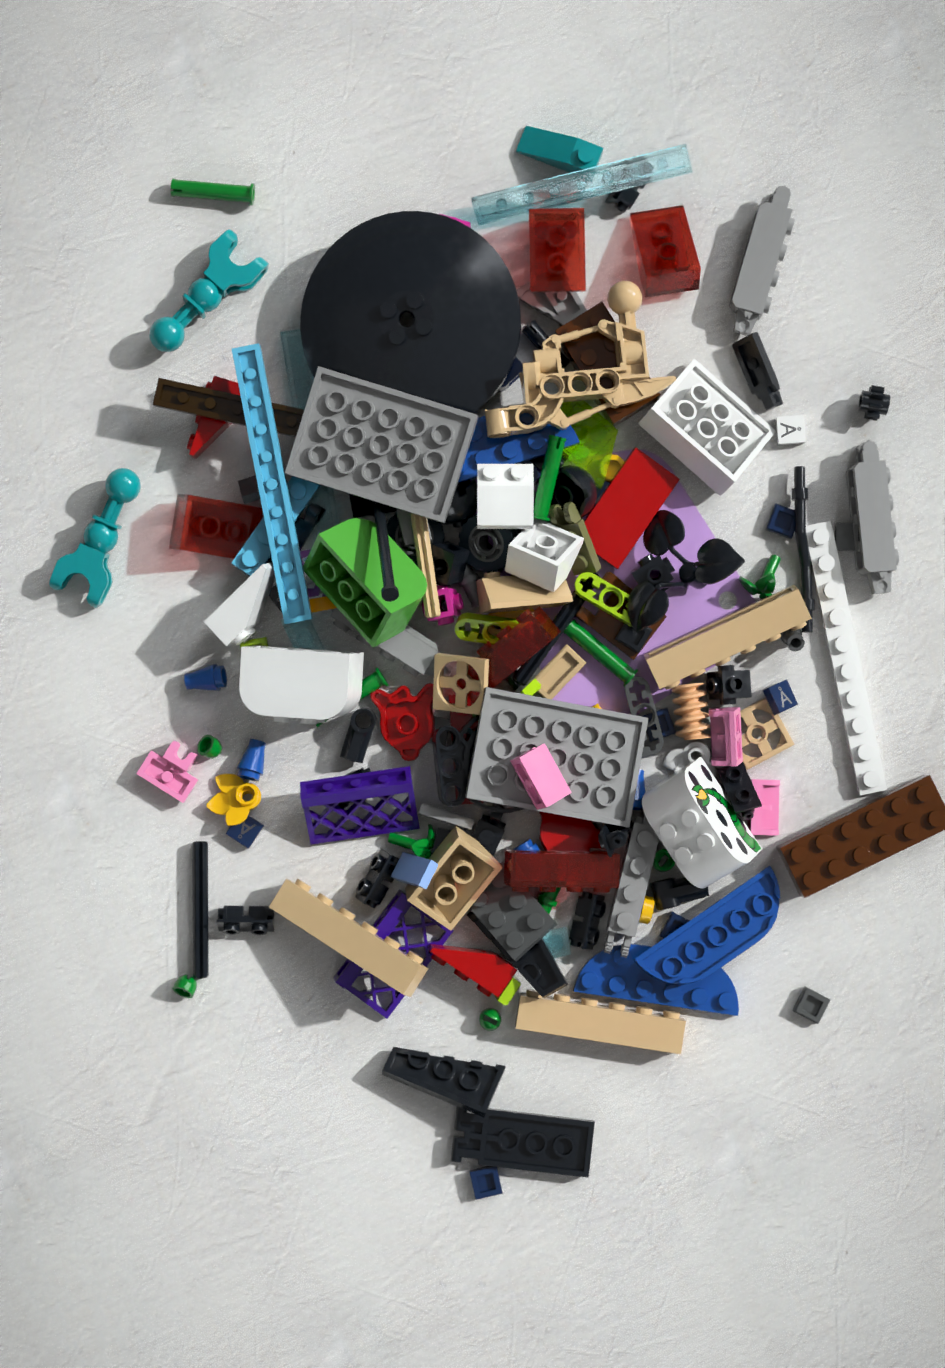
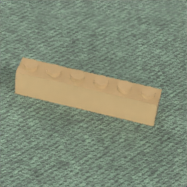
[644,585,812,689]
[269,878,429,997]
[515,989,686,1054]

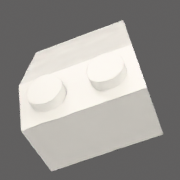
[204,562,275,646]

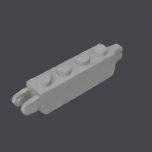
[729,186,795,336]
[846,440,899,594]
[319,591,453,677]
[604,813,659,958]

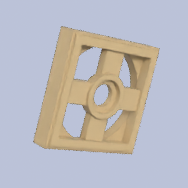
[433,653,489,715]
[740,697,795,770]

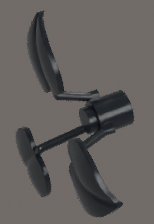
[627,510,745,632]

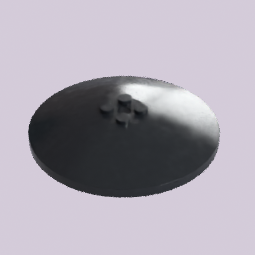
[300,211,521,414]

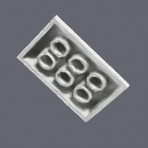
[638,359,776,496]

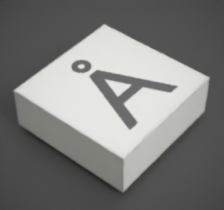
[775,415,806,445]

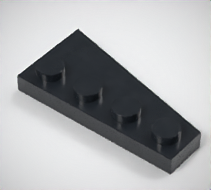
[467,912,568,998]
[382,1047,506,1118]

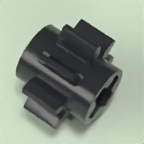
[858,385,890,421]

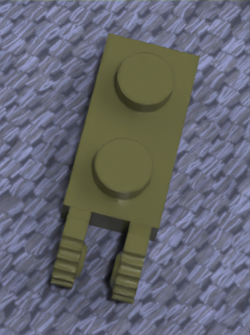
[549,502,601,575]

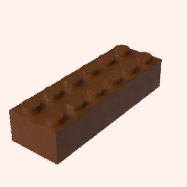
[776,775,945,898]

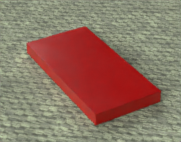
[584,447,680,569]

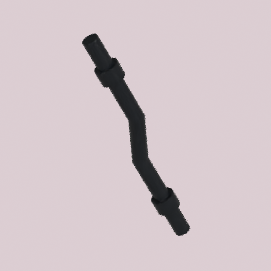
[792,466,815,633]

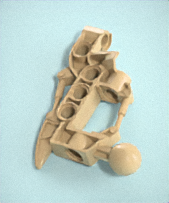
[485,280,676,438]

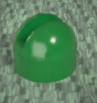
[197,735,222,759]
[653,849,675,872]
[172,974,197,998]
[479,1008,501,1031]

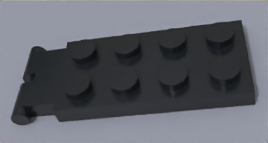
[450,1107,595,1178]

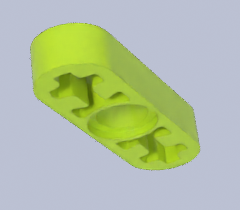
[574,572,632,627]
[455,613,536,648]

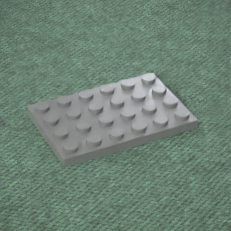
[285,366,479,524]
[465,687,649,828]

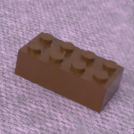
[555,302,661,428]

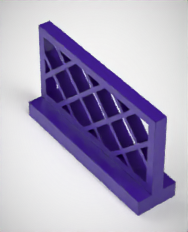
[300,766,420,845]
[333,889,454,1019]

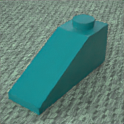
[516,126,603,182]

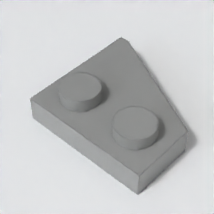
[517,265,587,326]

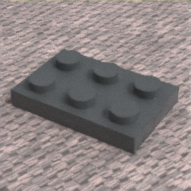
[470,862,557,961]

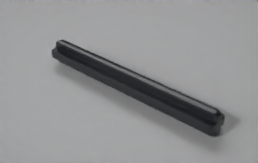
[513,573,601,686]
[192,841,209,979]

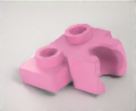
[136,740,199,803]

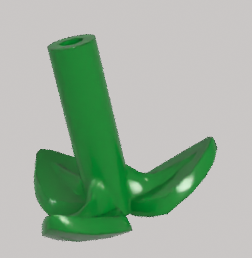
[738,555,781,599]
[388,824,435,859]

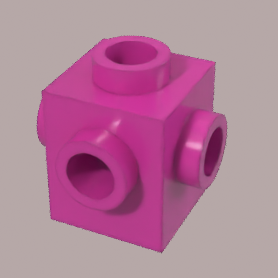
[422,585,464,626]

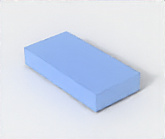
[391,852,438,889]

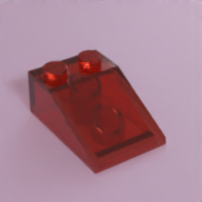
[630,205,701,298]
[528,208,586,292]
[169,494,264,559]

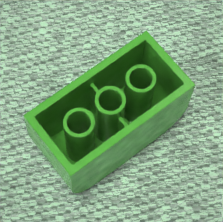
[303,518,427,648]

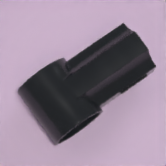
[340,708,377,764]
[650,877,709,910]

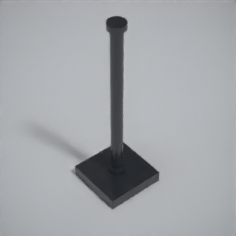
[349,494,399,602]

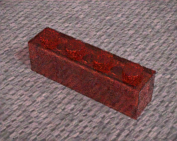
[457,606,561,703]
[504,850,620,893]

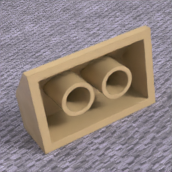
[476,572,573,614]
[405,825,502,931]

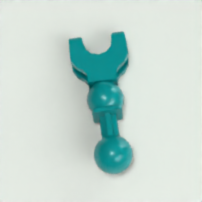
[149,230,269,352]
[49,468,141,608]

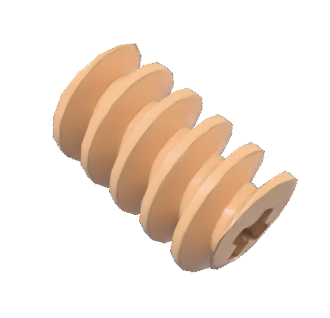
[671,683,711,740]

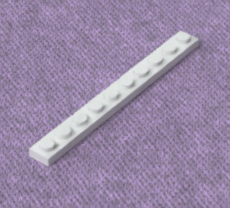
[806,521,887,795]

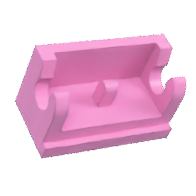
[709,707,743,767]
[510,743,572,810]
[748,779,780,835]

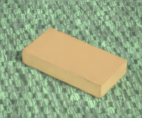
[532,644,586,699]

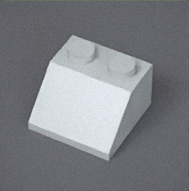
[477,464,534,529]
[505,518,584,592]

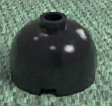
[551,465,598,518]
[437,479,477,528]

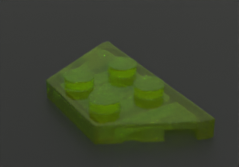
[560,400,618,489]

